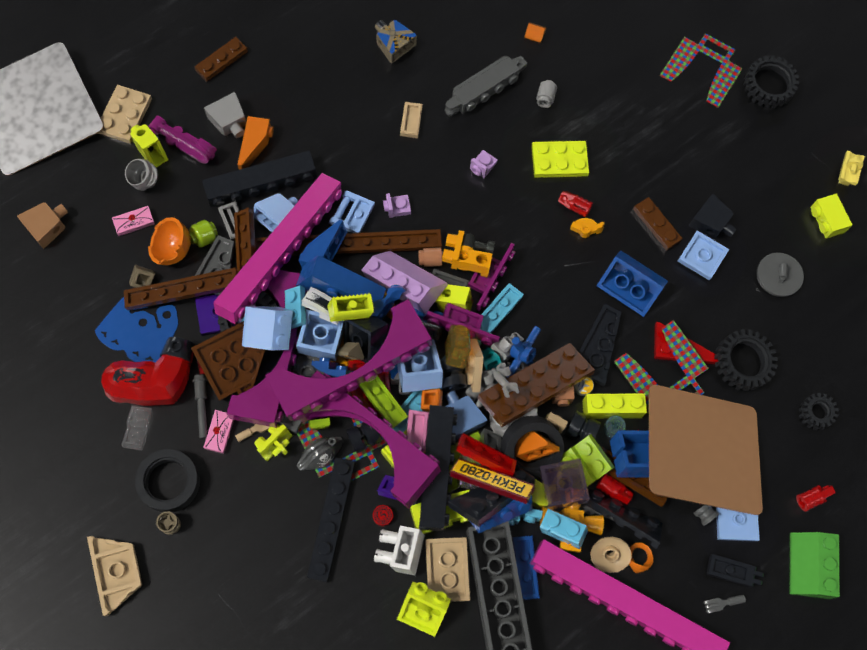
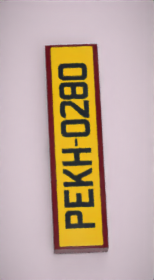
[450,458,535,504]

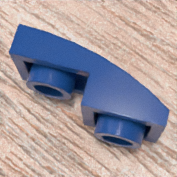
[311,357,353,377]

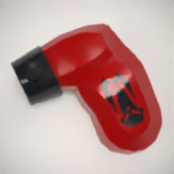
[101,337,195,406]

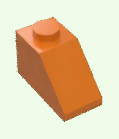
[515,431,560,462]

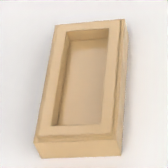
[400,102,423,138]

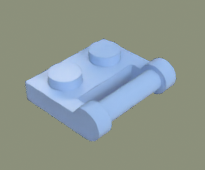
[329,191,375,233]

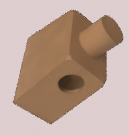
[17,202,68,249]

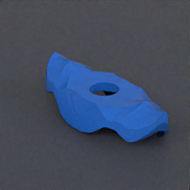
[371,284,406,320]

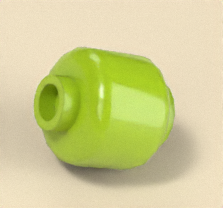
[189,220,218,247]

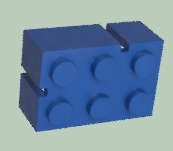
[610,430,649,478]

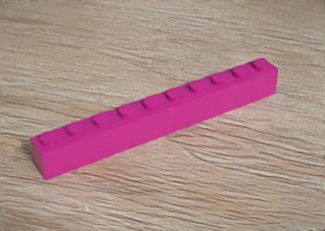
[213,173,342,324]
[530,540,730,650]

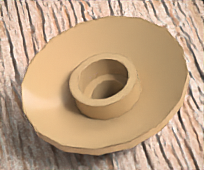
[590,537,632,573]

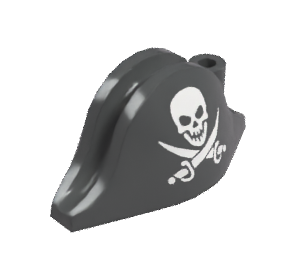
[297,437,344,471]

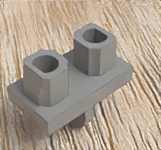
[490,332,524,363]

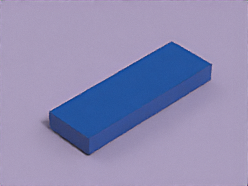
[512,536,540,600]

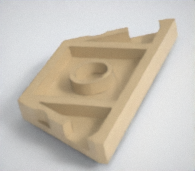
[87,536,143,616]

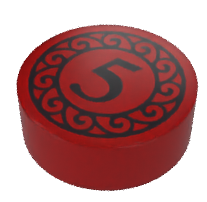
[373,505,393,526]

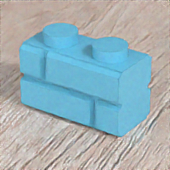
[540,509,588,549]

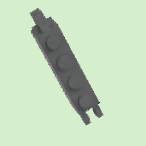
[445,56,527,116]

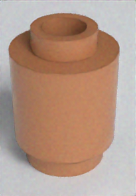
[418,247,444,267]

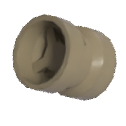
[156,511,181,535]

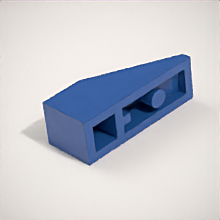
[298,220,347,267]

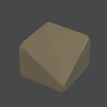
[129,265,155,288]

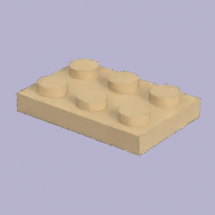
[98,85,152,144]
[425,537,470,602]

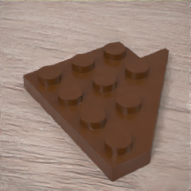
[191,321,265,400]

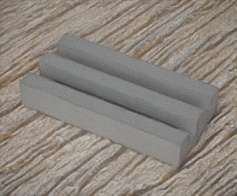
[218,201,239,241]

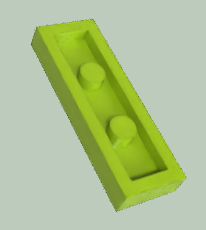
[359,376,408,429]

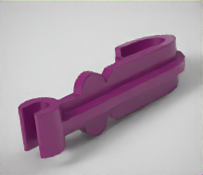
[148,115,217,164]

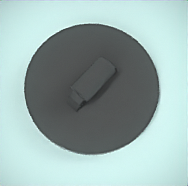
[757,253,804,297]

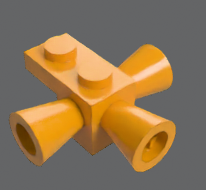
[540,489,604,553]

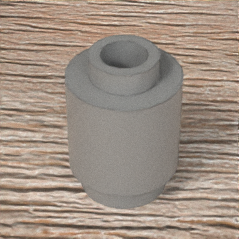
[536,80,557,108]

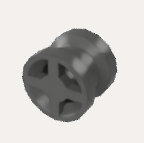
[693,505,719,526]

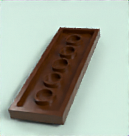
[477,343,595,427]

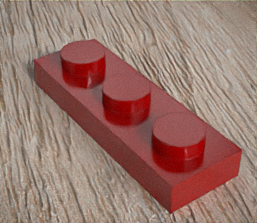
[456,433,517,477]

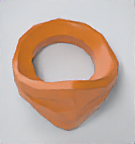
[629,543,653,573]

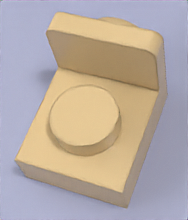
[545,412,568,434]

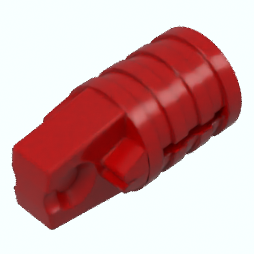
[558,191,593,218]
[596,473,633,505]
[796,485,835,512]

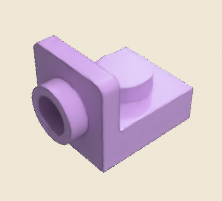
[470,150,497,178]
[383,193,411,218]

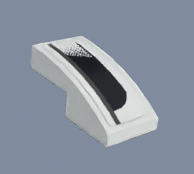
[302,287,339,325]

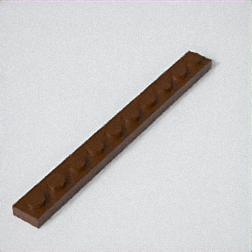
[255,229,442,256]

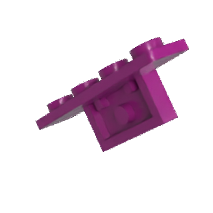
[468,243,516,311]
[423,303,500,346]

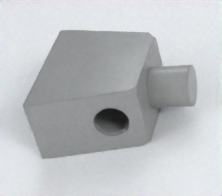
[204,92,246,138]

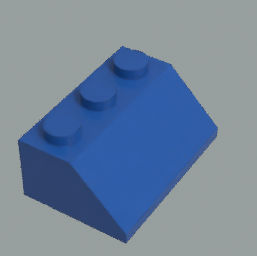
[597,251,668,317]

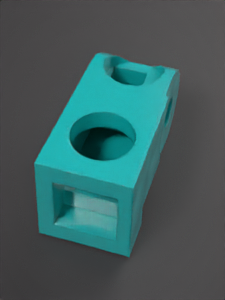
[481,347,501,371]

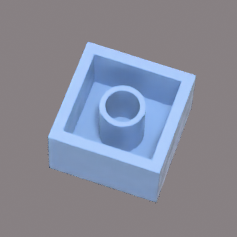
[296,309,344,362]

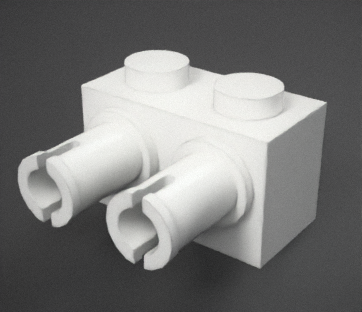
[374,526,425,575]

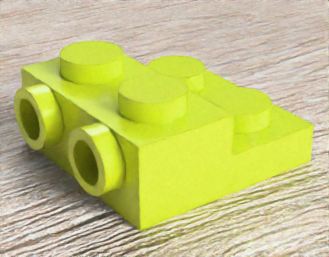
[397,582,451,637]

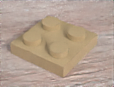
[464,339,483,392]

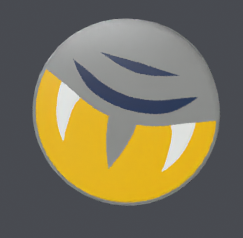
[574,377,594,396]

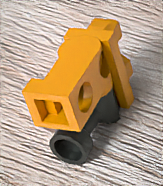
[442,230,495,278]

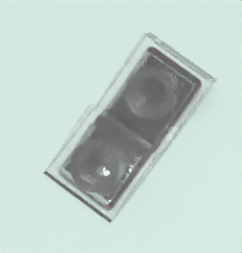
[122,405,152,451]

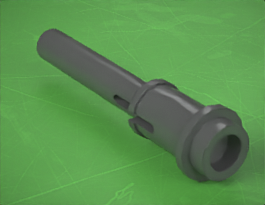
[192,375,208,439]

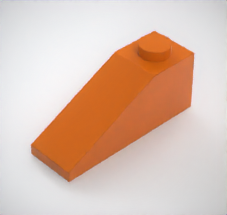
[238,116,273,170]

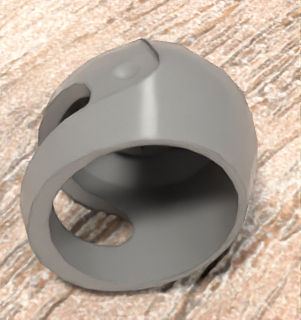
[125,159,158,191]

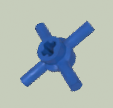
[507,326,541,378]

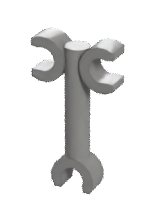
[481,362,519,398]

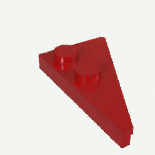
[654,322,718,364]

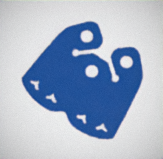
[95,297,178,362]

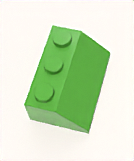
[790,532,840,599]

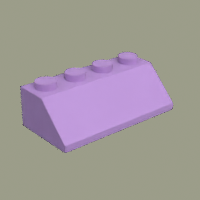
[361,251,448,314]

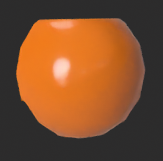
[148,217,191,265]

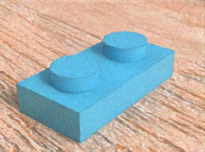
[285,286,306,329]

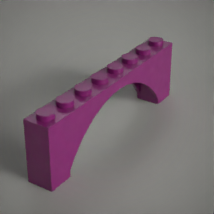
[227,270,309,428]
[265,299,433,421]
[299,371,441,509]

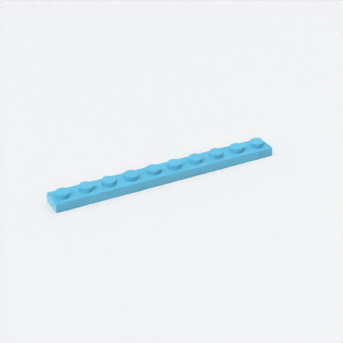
[393,283,524,432]

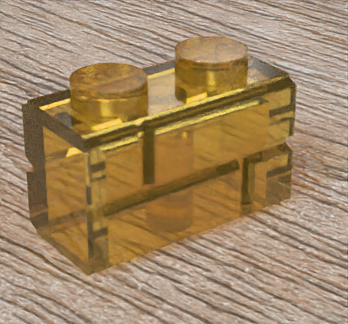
[445,325,471,368]

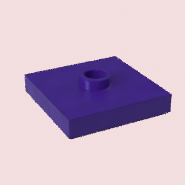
[195,295,238,336]

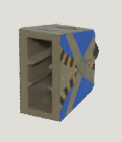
[375,20,417,64]

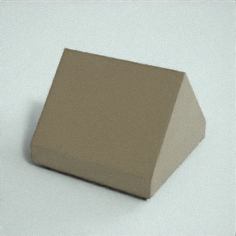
[336,342,364,360]

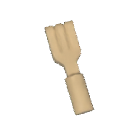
[235,424,269,442]

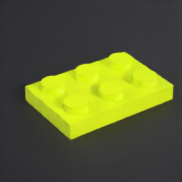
[532,141,589,178]

